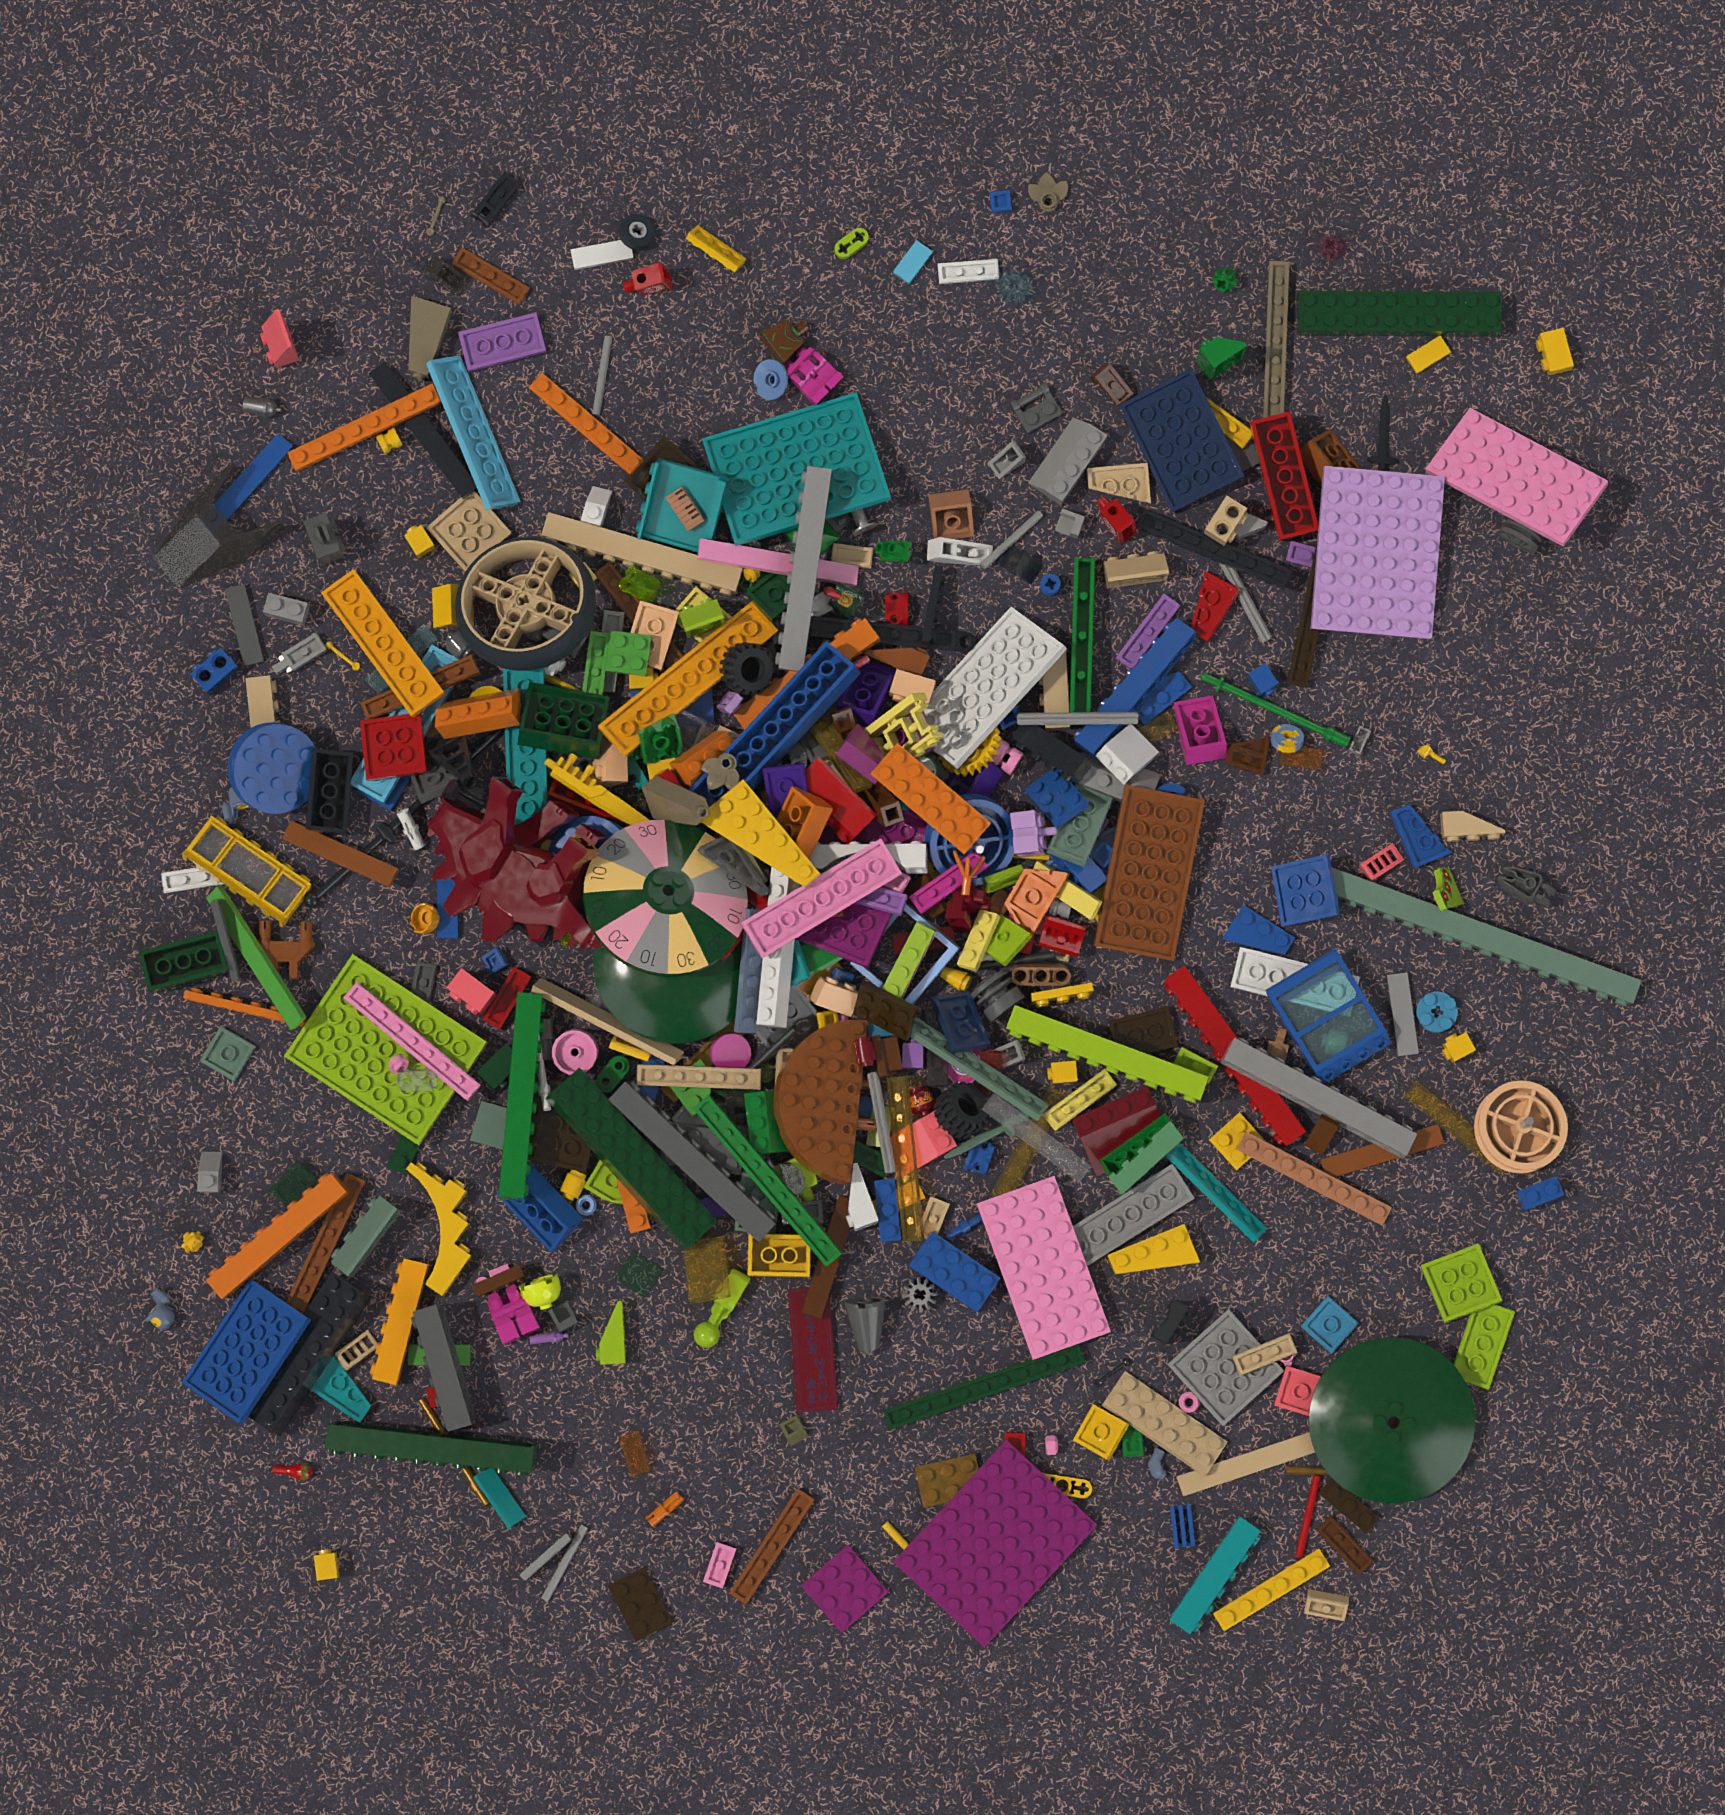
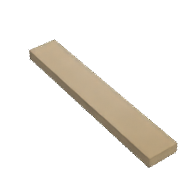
[637,1064,761,1090]

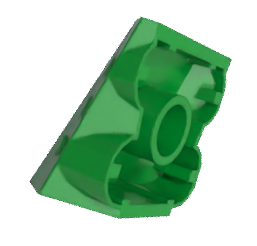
[638,713,683,764]

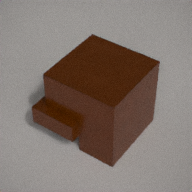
[869,1035,903,1078]

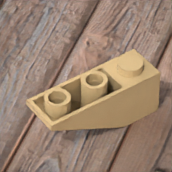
[1440,811,1505,842]

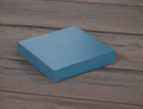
[1300,1296,1359,1354]

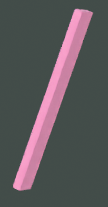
[697,538,859,587]
[343,982,481,1101]

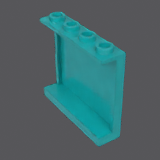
[636,458,729,552]

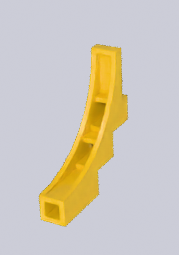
[406,1162,472,1297]

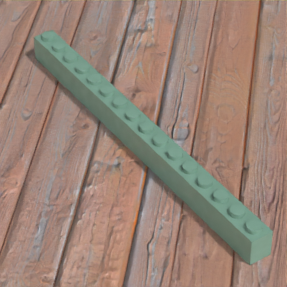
[1332,868,1641,1007]

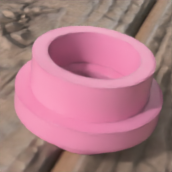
[389,1055,409,1074]
[1179,1392,1200,1413]

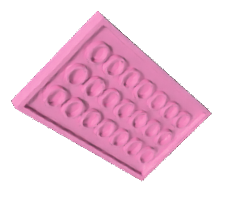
[1425,408,1608,547]
[977,1176,1111,1360]

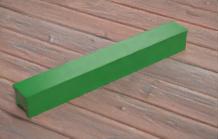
[1069,557,1095,712]

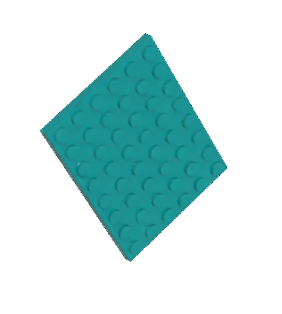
[702,392,891,546]

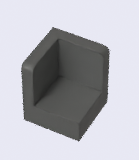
[548,1302,579,1332]

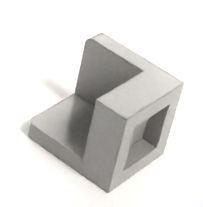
[1055,509,1085,539]

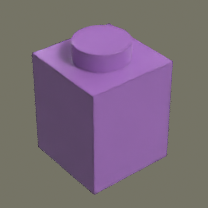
[902,1039,923,1069]

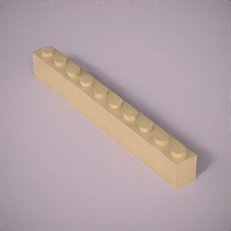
[541,512,743,596]

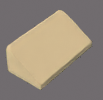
[1304,1589,1349,1621]

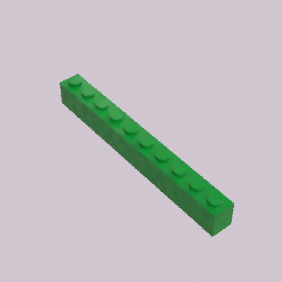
[498,992,546,1201]

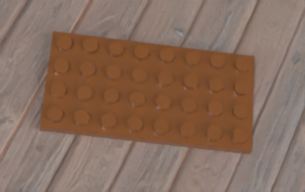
[1093,785,1205,961]

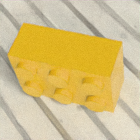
[748,1234,811,1278]

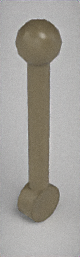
[426,196,446,236]

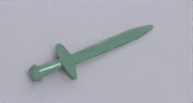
[944,1111,1030,1159]

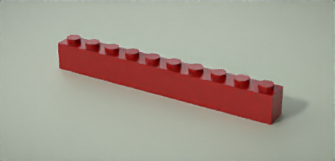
[1163,965,1306,1147]

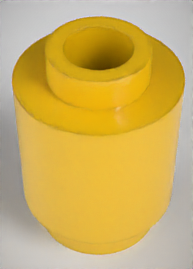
[560,1170,586,1201]

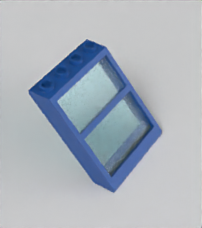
[1265,949,1392,1084]

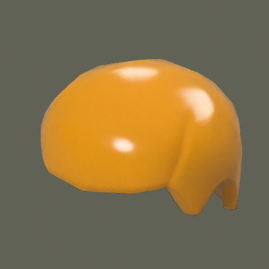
[410,903,440,934]

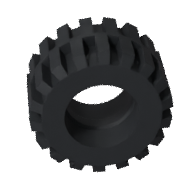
[719,642,776,695]
[934,1081,991,1139]

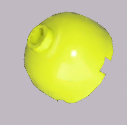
[518,1274,561,1310]

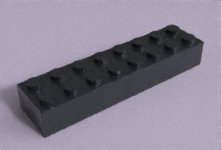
[248,1272,372,1436]

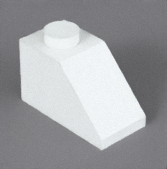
[581,486,612,527]

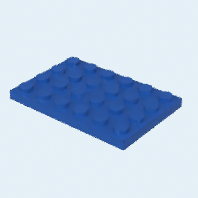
[182,1279,311,1425]

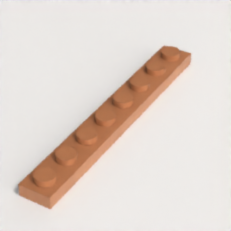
[1236,1131,1392,1226]

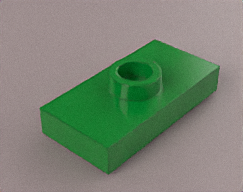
[1119,1418,1144,1457]

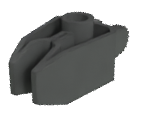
[1497,867,1556,906]

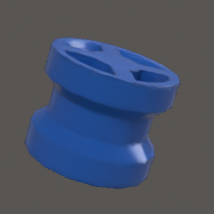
[1040,574,1061,596]

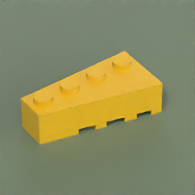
[1107,1224,1200,1275]

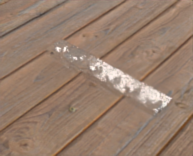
[981,1093,1091,1183]

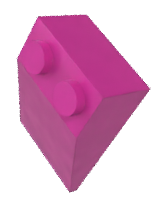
[1173,695,1227,765]

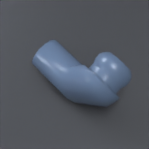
[1148,1448,1166,1480]

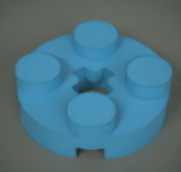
[1416,991,1458,1033]

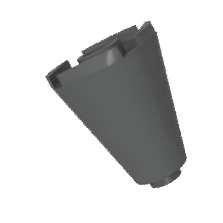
[845,1296,886,1354]

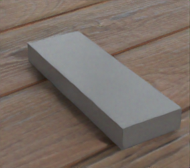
[520,1533,572,1581]

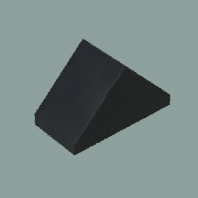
[996,547,1042,585]

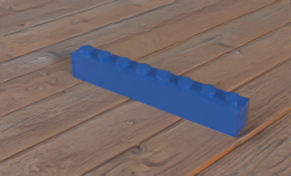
[1074,618,1197,760]

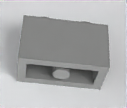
[263,593,310,626]

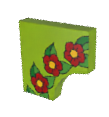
[1433,866,1464,911]

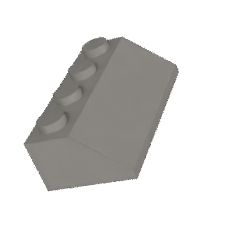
[1028,418,1107,506]
[1070,752,1161,803]

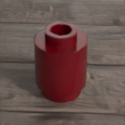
[854,1036,877,1067]

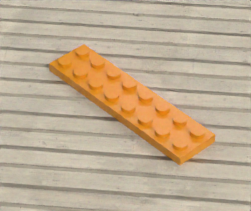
[321,569,445,718]

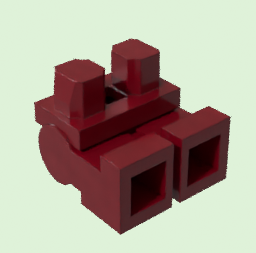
[945,883,991,933]

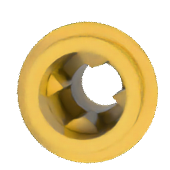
[940,966,972,991]

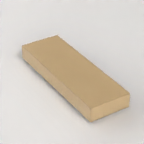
[1232,1333,1297,1376]

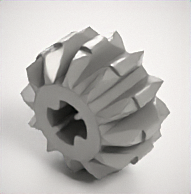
[902,1277,937,1313]

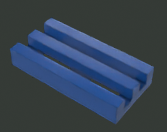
[1170,1504,1195,1548]

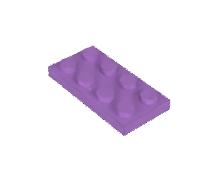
[458,312,546,372]

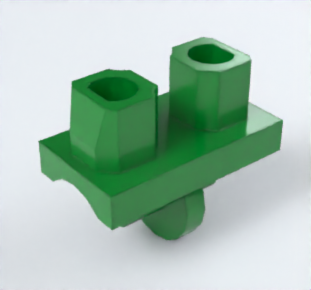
[875,541,912,563]

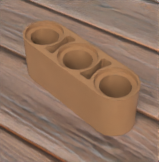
[1011,963,1071,986]

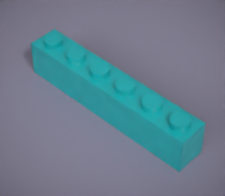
[1169,1516,1261,1634]

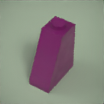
[835,723,885,784]

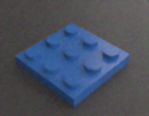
[1271,854,1340,927]

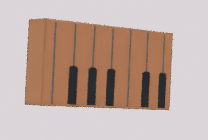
[665,486,705,531]

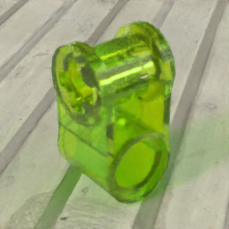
[619,566,660,603]

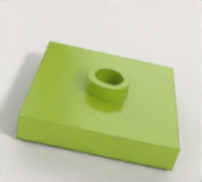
[986,914,1032,967]

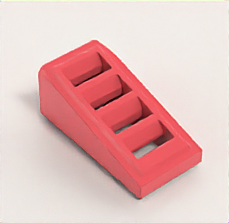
[1359,843,1404,882]

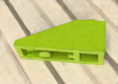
[596,1301,626,1365]

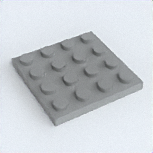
[1167,1309,1284,1426]

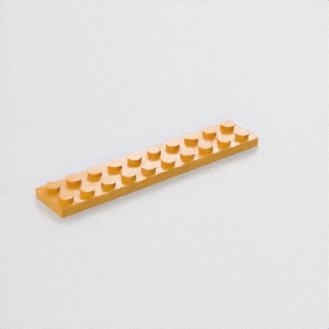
[598,601,779,758]

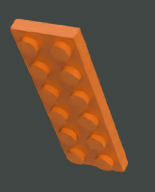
[870,743,991,854]

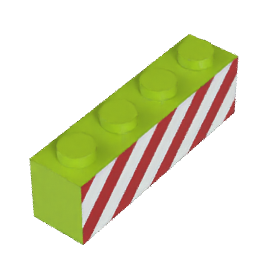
[882,921,938,999]

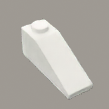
[927,537,993,566]
[846,1163,879,1231]

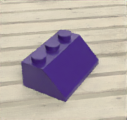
[944,761,1003,797]

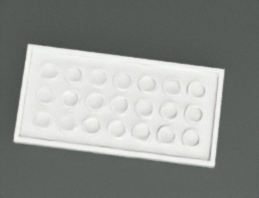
[924,607,1067,769]

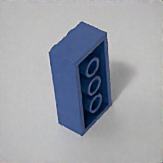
[907,1231,1000,1312]

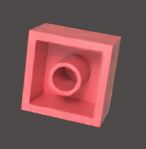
[446,968,496,1016]

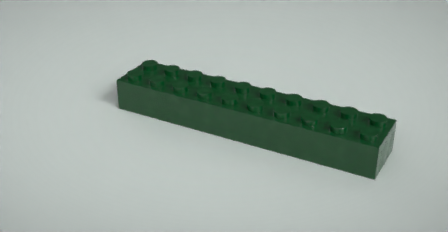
[1297,291,1502,337]
[545,1067,717,1251]
[325,1421,539,1476]

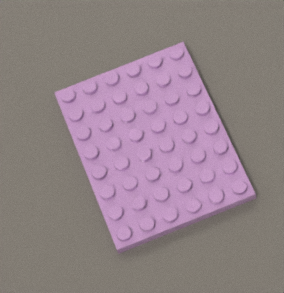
[1310,466,1445,639]

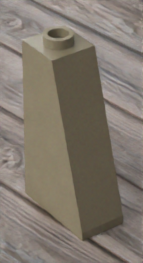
[408,296,452,381]
[642,776,711,825]

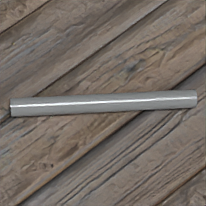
[592,336,612,416]
[980,511,1043,570]
[541,1524,588,1602]

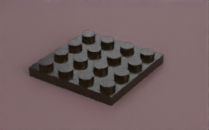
[527,1077,605,1173]

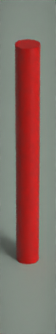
[1295,1475,1321,1558]

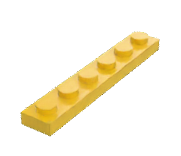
[1213,1548,1330,1631]

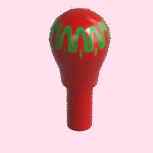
[272,1462,313,1481]

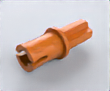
[645,1492,683,1527]

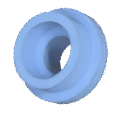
[576,1195,597,1216]

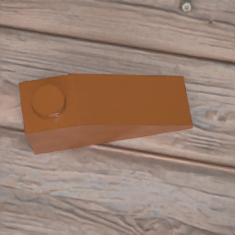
[864,647,930,676]

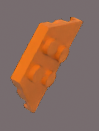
[1004,868,1070,941]

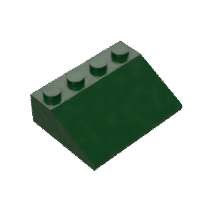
[517,682,610,759]

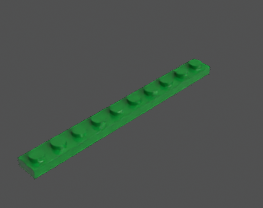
[693,1094,843,1267]

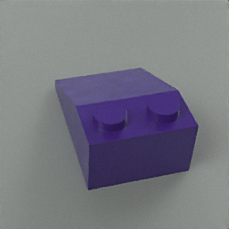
[836,658,896,727]

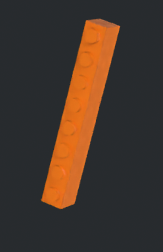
[732,618,881,730]
[206,1173,350,1299]

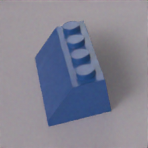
[496,1161,583,1253]

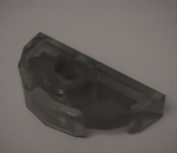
[778,1162,805,1199]

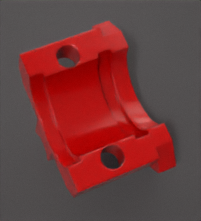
[885,591,908,626]

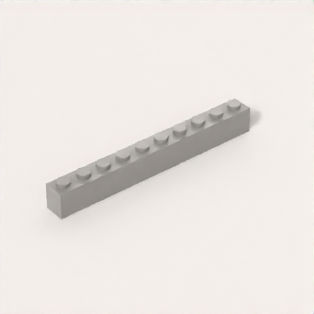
[775,466,832,672]
[1220,1038,1417,1159]

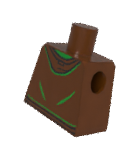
[759,320,810,365]

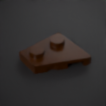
[1224,736,1271,775]

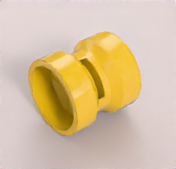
[376,427,403,454]

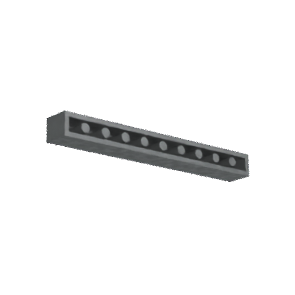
[608,1081,777,1242]

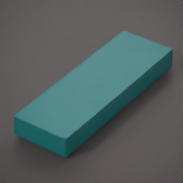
[473,1468,526,1529]

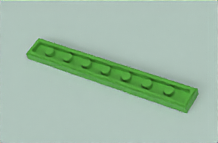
[206,885,307,1030]

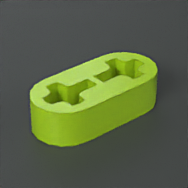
[834,228,869,259]

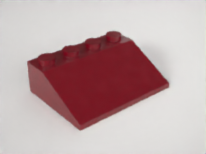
[1071,1086,1160,1177]

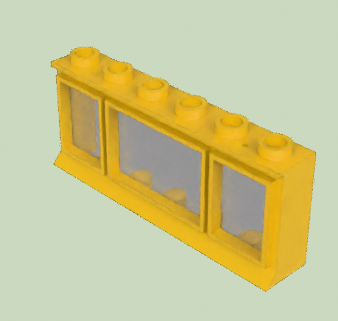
[182,815,312,928]

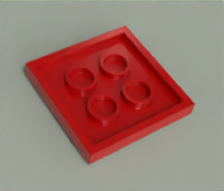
[360,713,428,781]

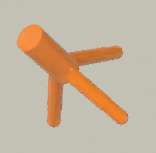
[953,850,985,895]

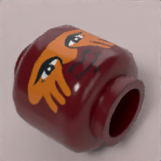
[906,1085,936,1117]

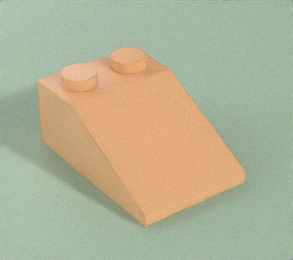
[588,734,628,787]

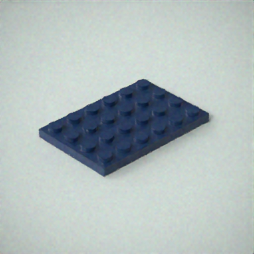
[1119,368,1245,514]

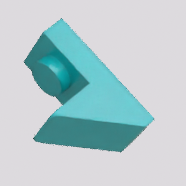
[627,757,648,791]

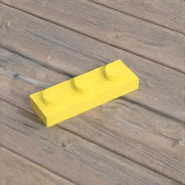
[957,909,1000,972]

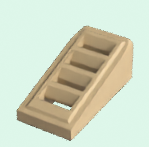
[334,1330,378,1371]

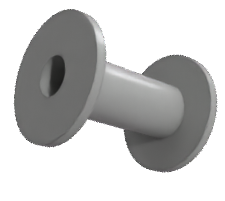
[851,508,877,535]

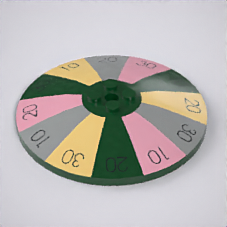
[583,820,748,977]

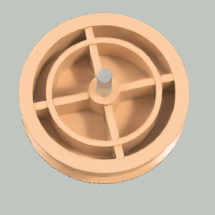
[1474,1081,1568,1174]

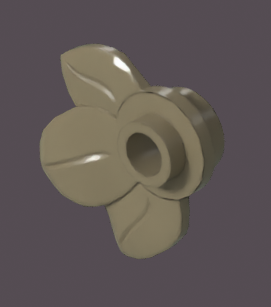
[1028,172,1068,212]
[701,753,740,790]

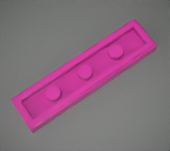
[909,851,988,914]

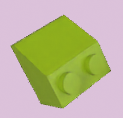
[679,598,725,638]

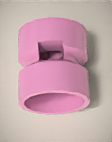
[991,739,1024,775]

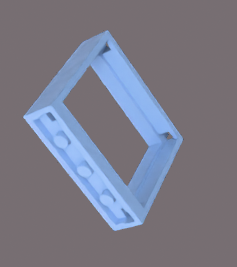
[850,902,961,1004]

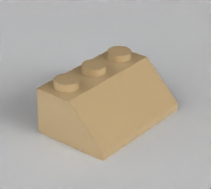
[1103,551,1169,589]

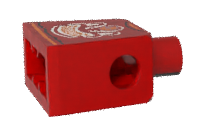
[623,262,673,296]
[1096,496,1137,545]

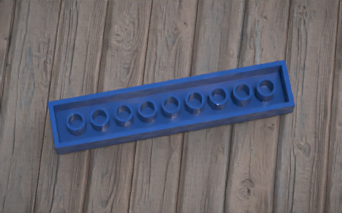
[689,641,861,807]

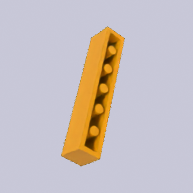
[370,1259,429,1385]

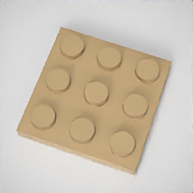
[426,491,512,572]

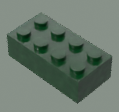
[139,931,229,993]

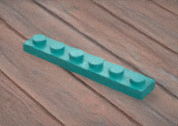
[1165,1143,1267,1243]

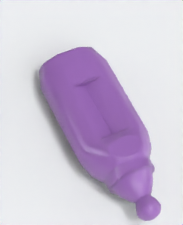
[529,1331,569,1345]

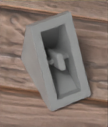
[988,440,1026,479]
[988,1040,1025,1071]

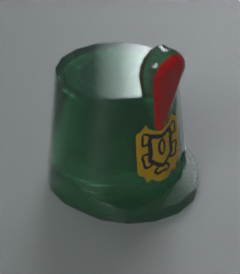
[823,581,864,619]

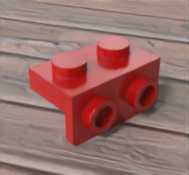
[1038,916,1086,957]

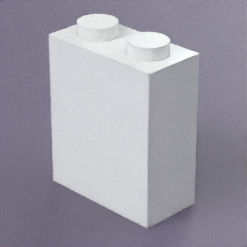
[1096,724,1159,785]

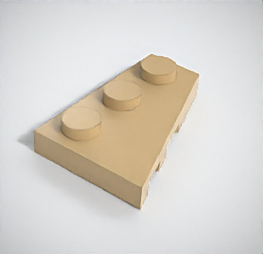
[1087,463,1151,503]

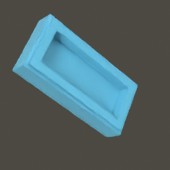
[893,240,933,284]

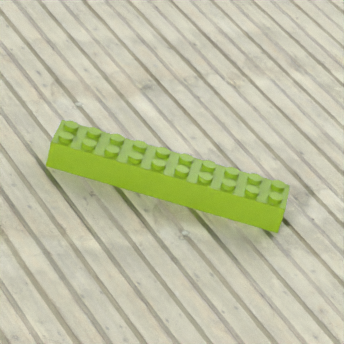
[1006,1005,1209,1104]

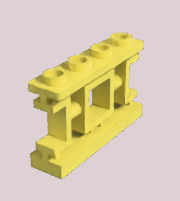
[864,692,944,758]

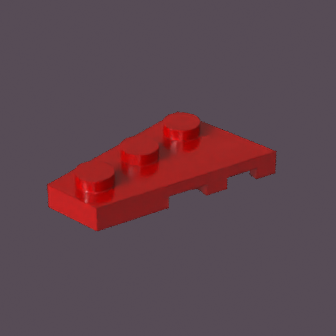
[1191,571,1240,643]

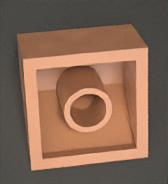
[928,489,974,539]

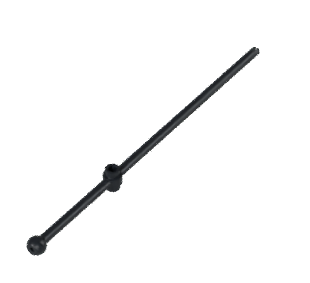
[304,728,505,909]

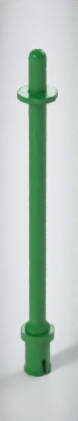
[1200,673,1351,748]

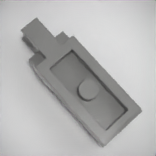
[272,633,327,675]

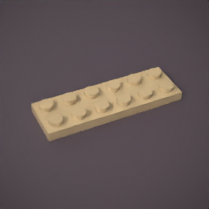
[1102,1371,1227,1477]

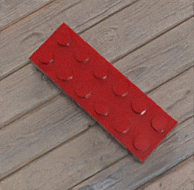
[1249,411,1319,541]

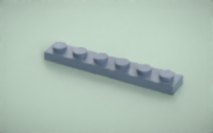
[734,909,763,1033]

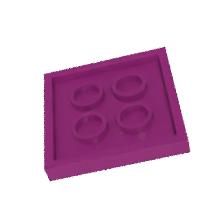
[801,1545,888,1633]

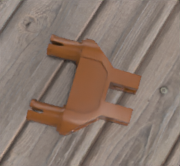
[257,921,315,980]

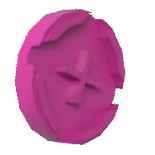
[710,1032,751,1068]

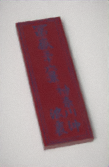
[788,1287,838,1413]

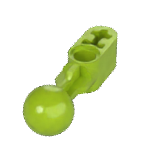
[694,1268,751,1348]

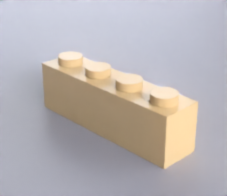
[1038,651,1070,731]
[246,675,281,728]

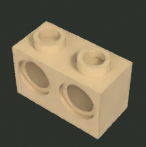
[1204,496,1248,546]

